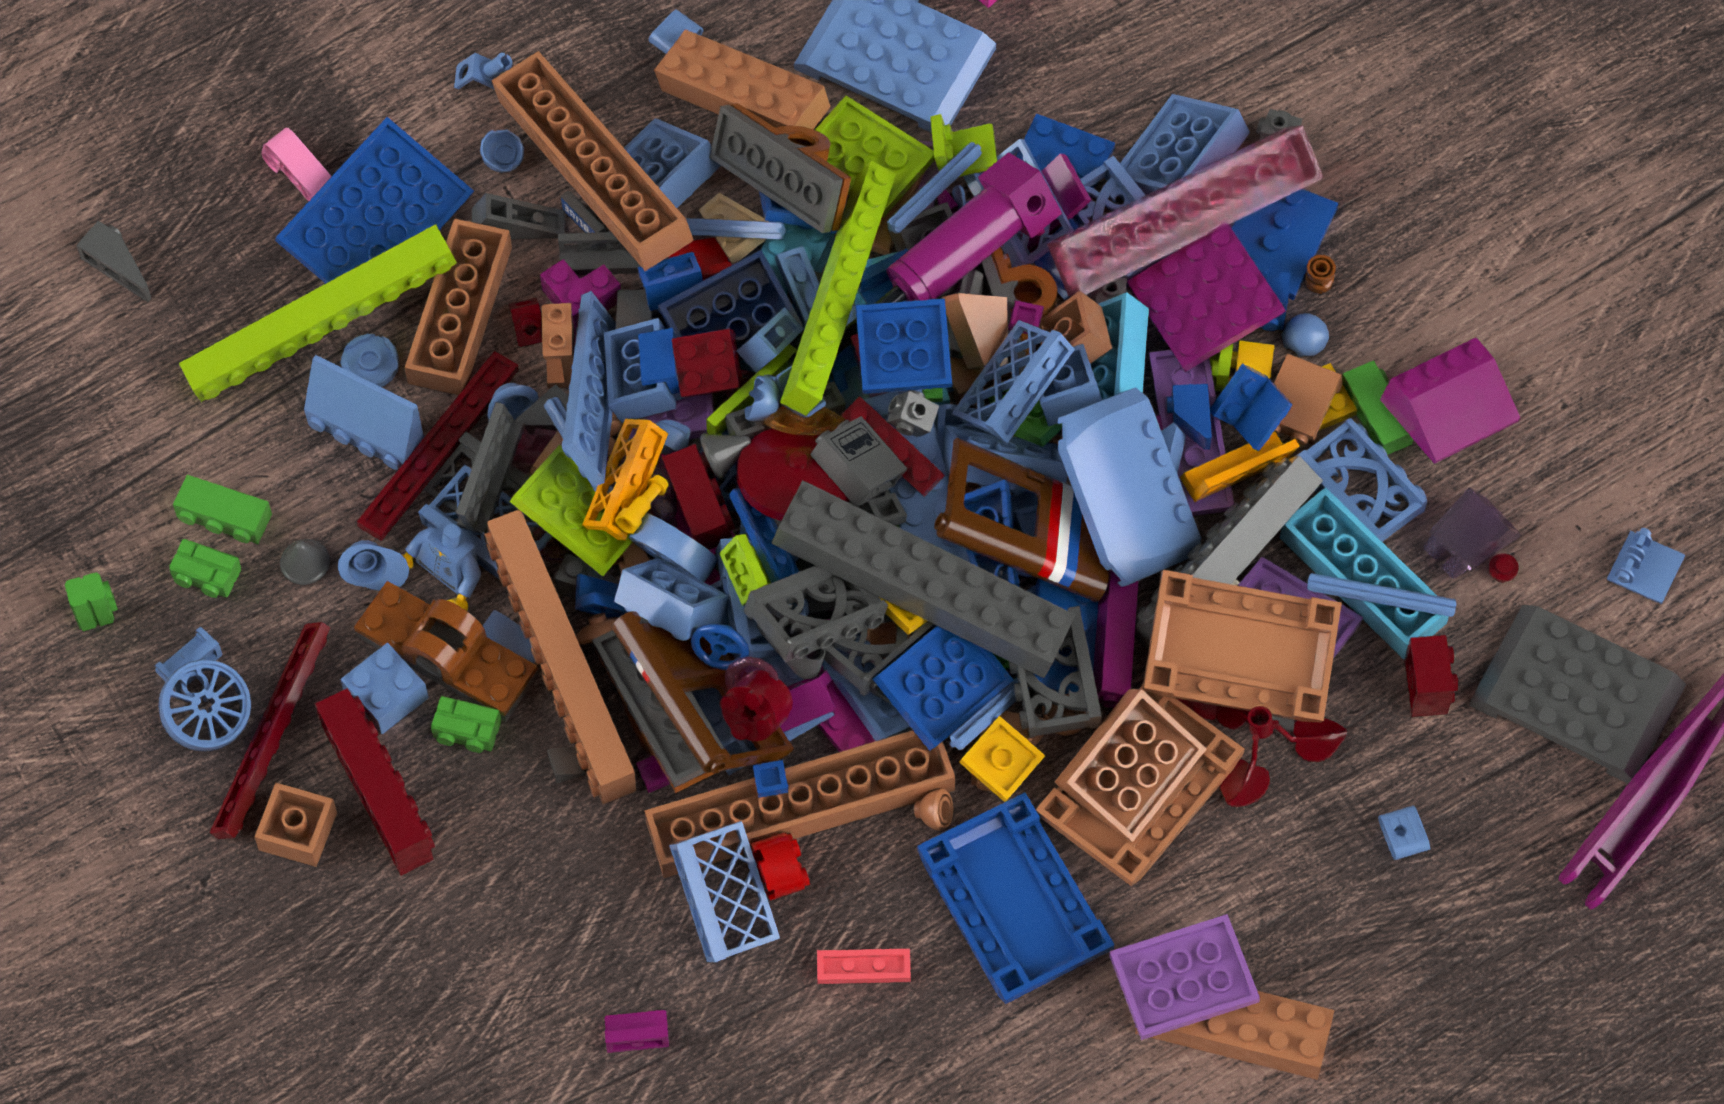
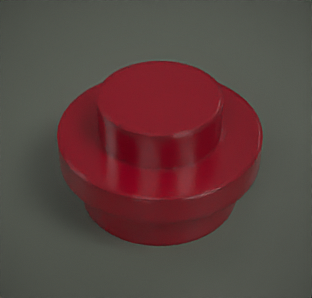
[1488,553,1519,583]

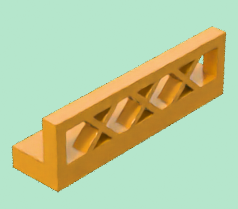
[582,419,668,540]
[1179,432,1300,503]

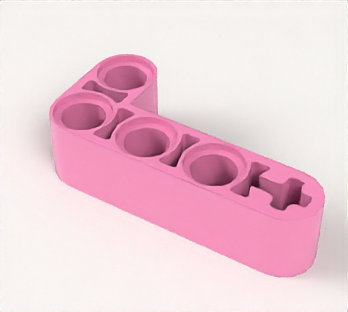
[261,127,332,202]

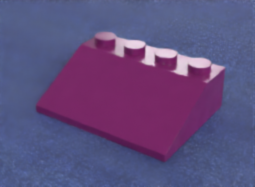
[1380,337,1520,464]

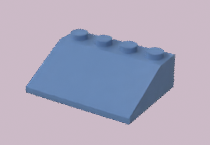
[1120,94,1250,215]
[579,118,721,208]
[304,355,424,470]

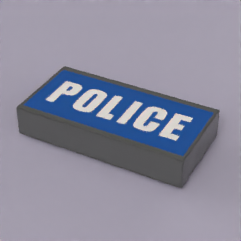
[560,190,606,244]

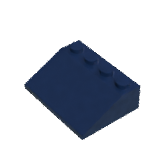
[658,250,804,361]

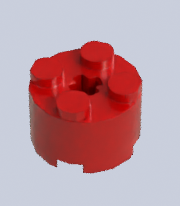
[750,832,810,901]

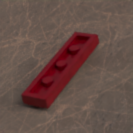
[839,396,945,497]

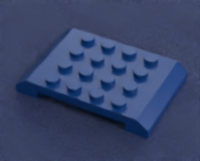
[917,792,1115,1004]

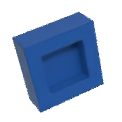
[753,760,788,798]

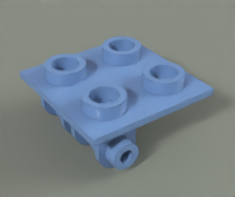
[1607,528,1685,604]

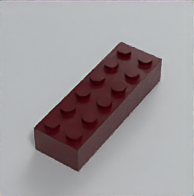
[315,688,435,876]

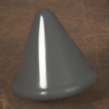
[700,433,751,479]
[280,539,330,585]

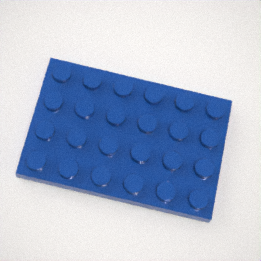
[275,117,474,284]

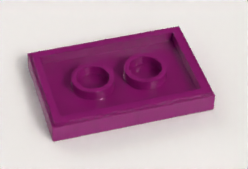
[1020,154,1091,252]

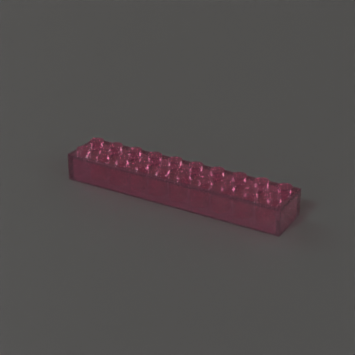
[1047,125,1324,297]

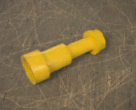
[615,475,669,534]

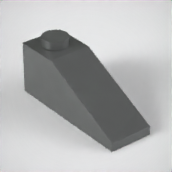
[472,193,565,239]
[76,221,151,302]

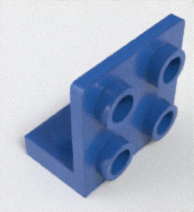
[1210,363,1292,451]

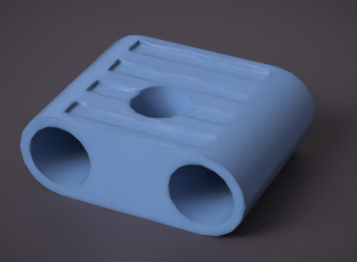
[649,10,703,54]
[1378,805,1430,860]

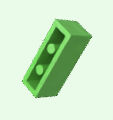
[1342,360,1413,455]
[173,475,272,544]

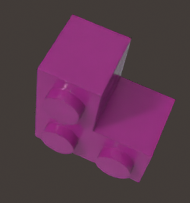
[540,259,621,326]

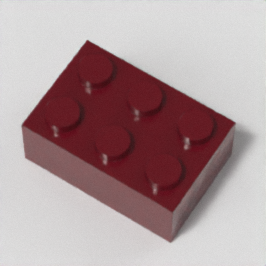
[662,444,735,550]

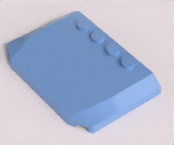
[1058,387,1201,587]

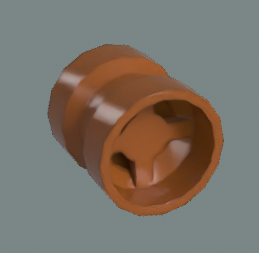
[1305,255,1336,294]

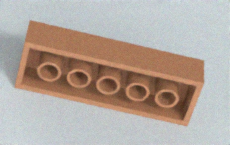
[654,29,831,130]
[405,218,512,395]
[1135,991,1334,1080]

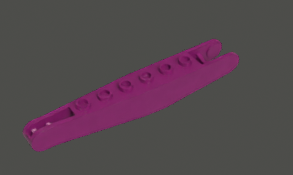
[1558,673,1724,910]

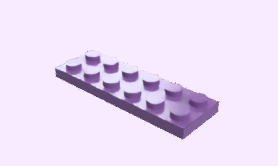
[1149,350,1234,516]

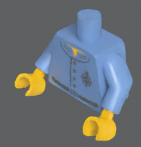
[401,523,481,611]

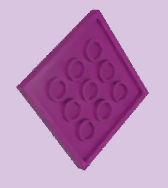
[1127,221,1286,372]

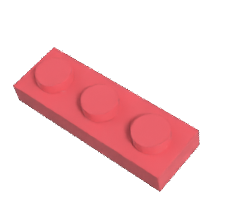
[817,949,911,984]

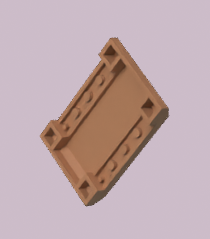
[1143,570,1342,723]
[1035,685,1244,886]

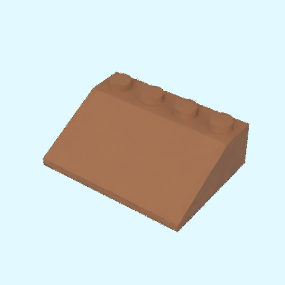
[1055,689,1206,842]

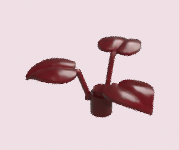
[1216,706,1347,807]

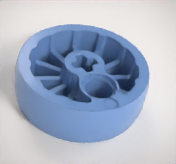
[629,513,718,582]
[158,660,251,751]

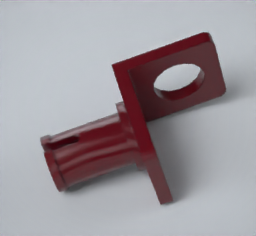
[508,298,542,347]

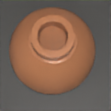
[914,788,953,831]

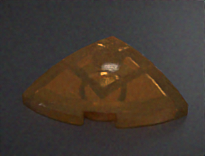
[764,406,847,435]

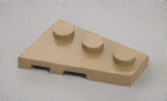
[699,193,769,265]

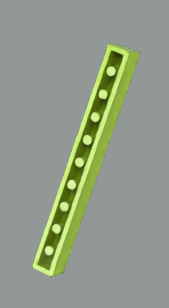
[780,161,896,416]
[179,224,457,402]

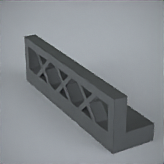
[558,232,669,275]

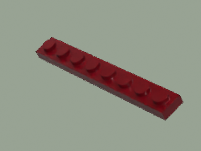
[357,351,519,541]
[209,622,330,839]

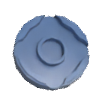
[340,334,399,387]

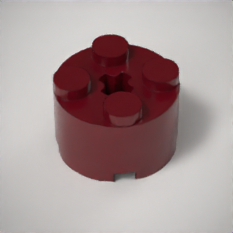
[720,670,793,741]

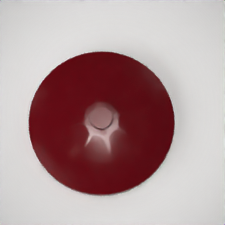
[737,425,850,521]

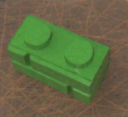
[169,539,241,598]
[65,572,118,631]
[431,696,501,753]

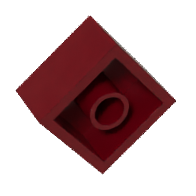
[672,329,743,398]
[1404,635,1458,717]

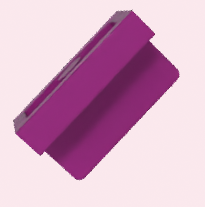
[780,670,836,732]
[604,1010,669,1053]

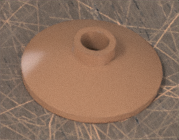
[575,613,619,644]

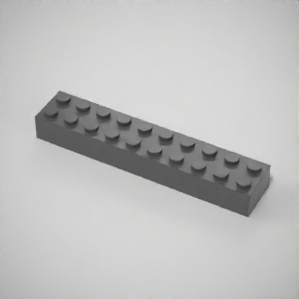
[771,480,1075,678]

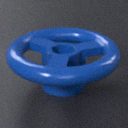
[691,624,750,670]

